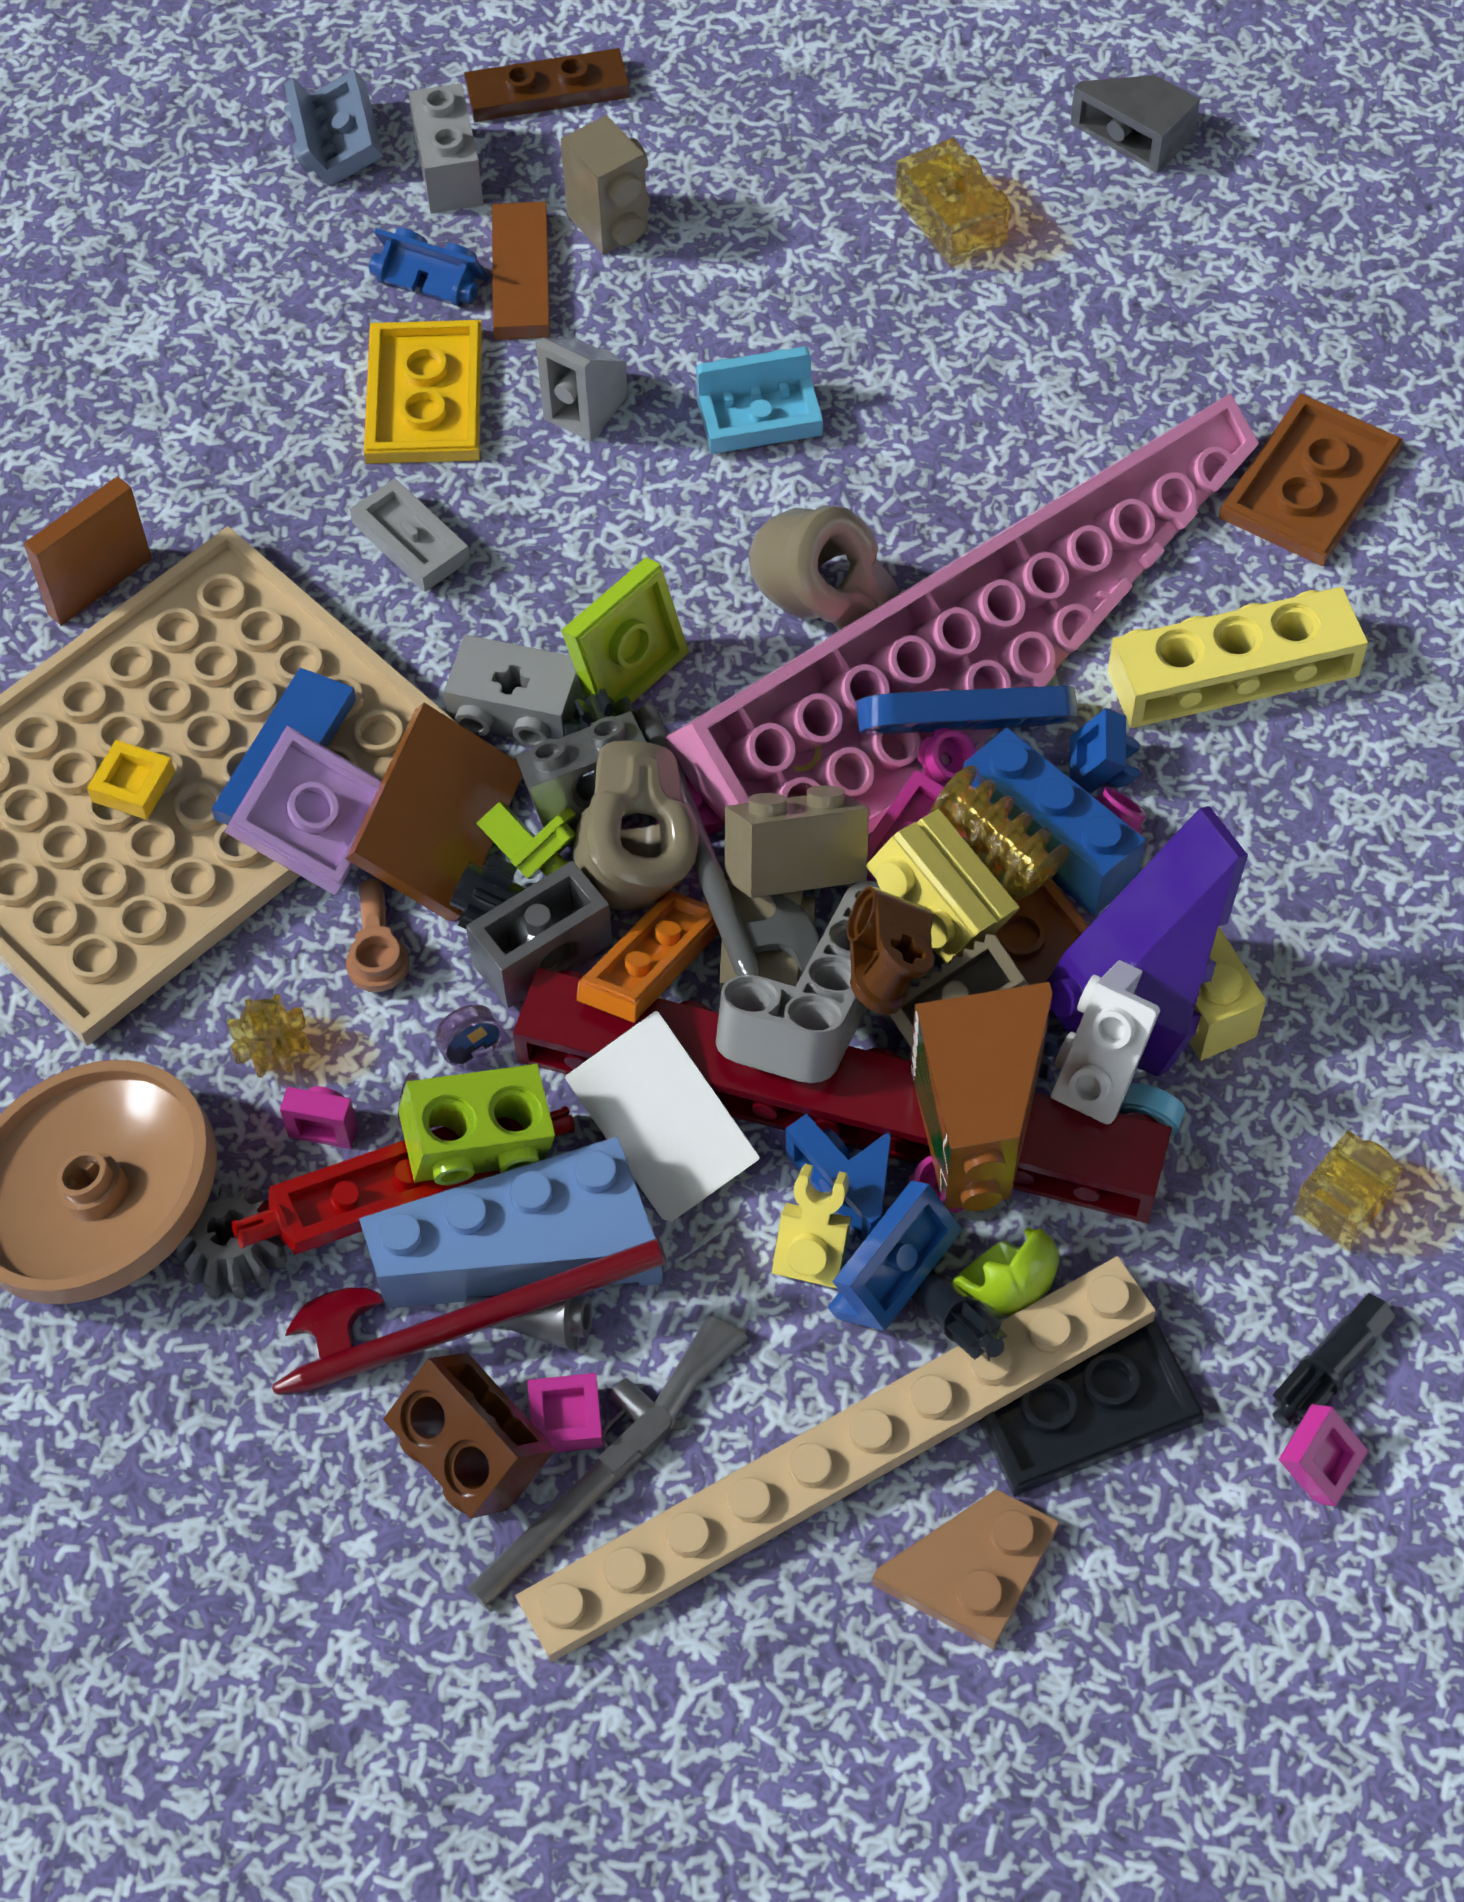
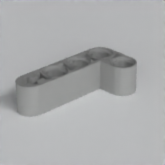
[716,881,881,1083]

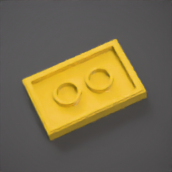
[364,320,483,464]

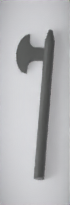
[635,705,819,976]

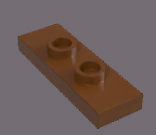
[464,48,630,122]

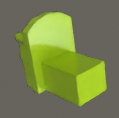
[476,802,576,879]

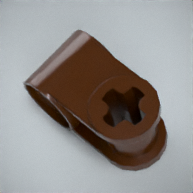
[847,886,935,1015]

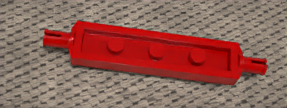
[232,1106,575,1255]

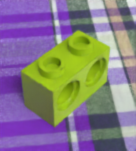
[398,1064,555,1185]

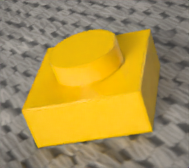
[87,739,175,820]

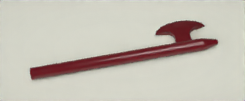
[272,1238,667,1395]

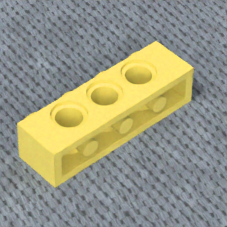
[1107,586,1368,729]

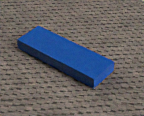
[211,667,356,825]

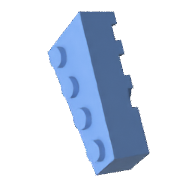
[359,1136,663,1309]

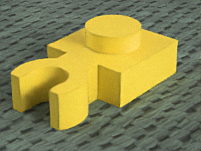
[771,1164,852,1288]

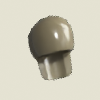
[748,505,899,630]
[573,741,698,912]

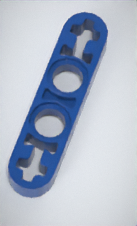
[856,686,1079,735]

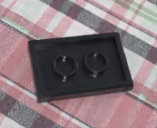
[978,1317,1205,1497]

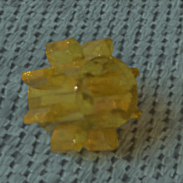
[227,994,310,1078]

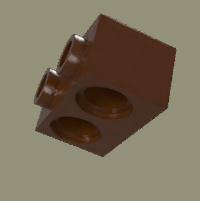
[383,1352,556,1519]

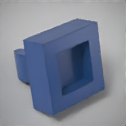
[1070,708,1140,793]

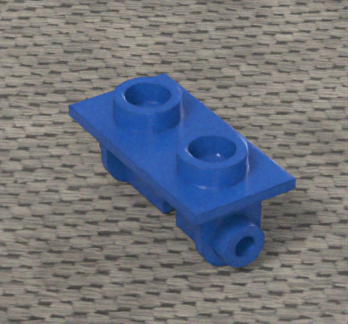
[369,228,489,307]

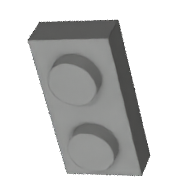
[350,478,471,592]

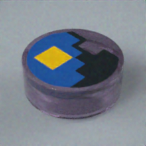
[434,1005,503,1066]

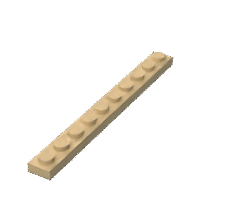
[515,1256,1156,1663]

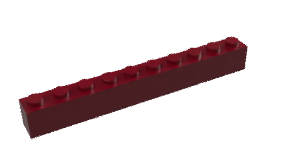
[513,967,1172,1224]

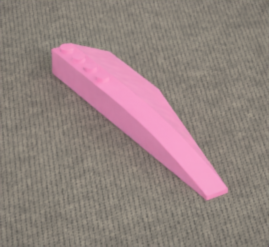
[664,393,1259,834]

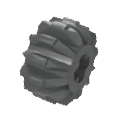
[174,1183,287,1302]

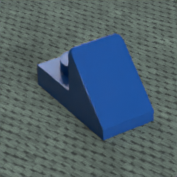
[786,1114,891,1242]

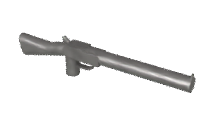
[466,1316,748,1613]

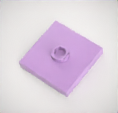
[225,725,382,895]

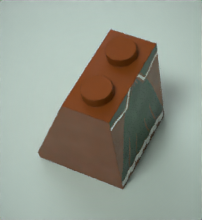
[910,982,1053,1211]

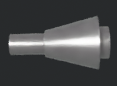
[464,1294,592,1350]

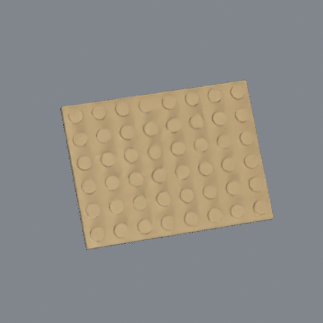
[0,526,457,1047]

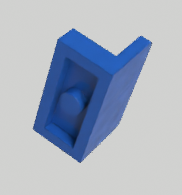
[828,1181,963,1331]

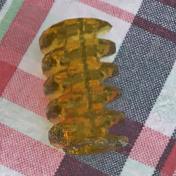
[930,765,1070,901]

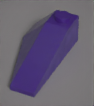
[1046,806,1248,1076]

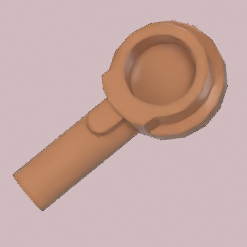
[346,879,410,992]

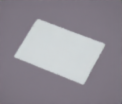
[565,1011,759,1221]

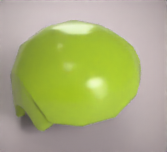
[952,1227,1059,1319]

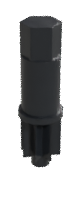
[911,1268,1008,1361]
[1272,1293,1396,1428]

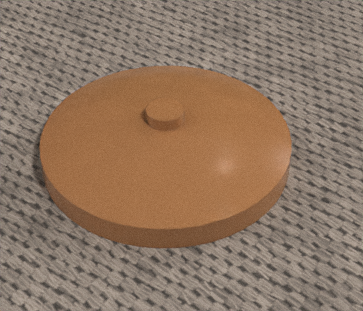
[0,1060,217,1304]

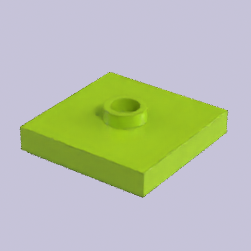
[561,557,689,703]

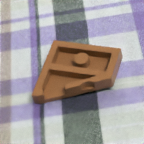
[872,1489,1059,1650]

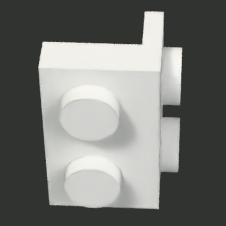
[1050,960,1160,1124]

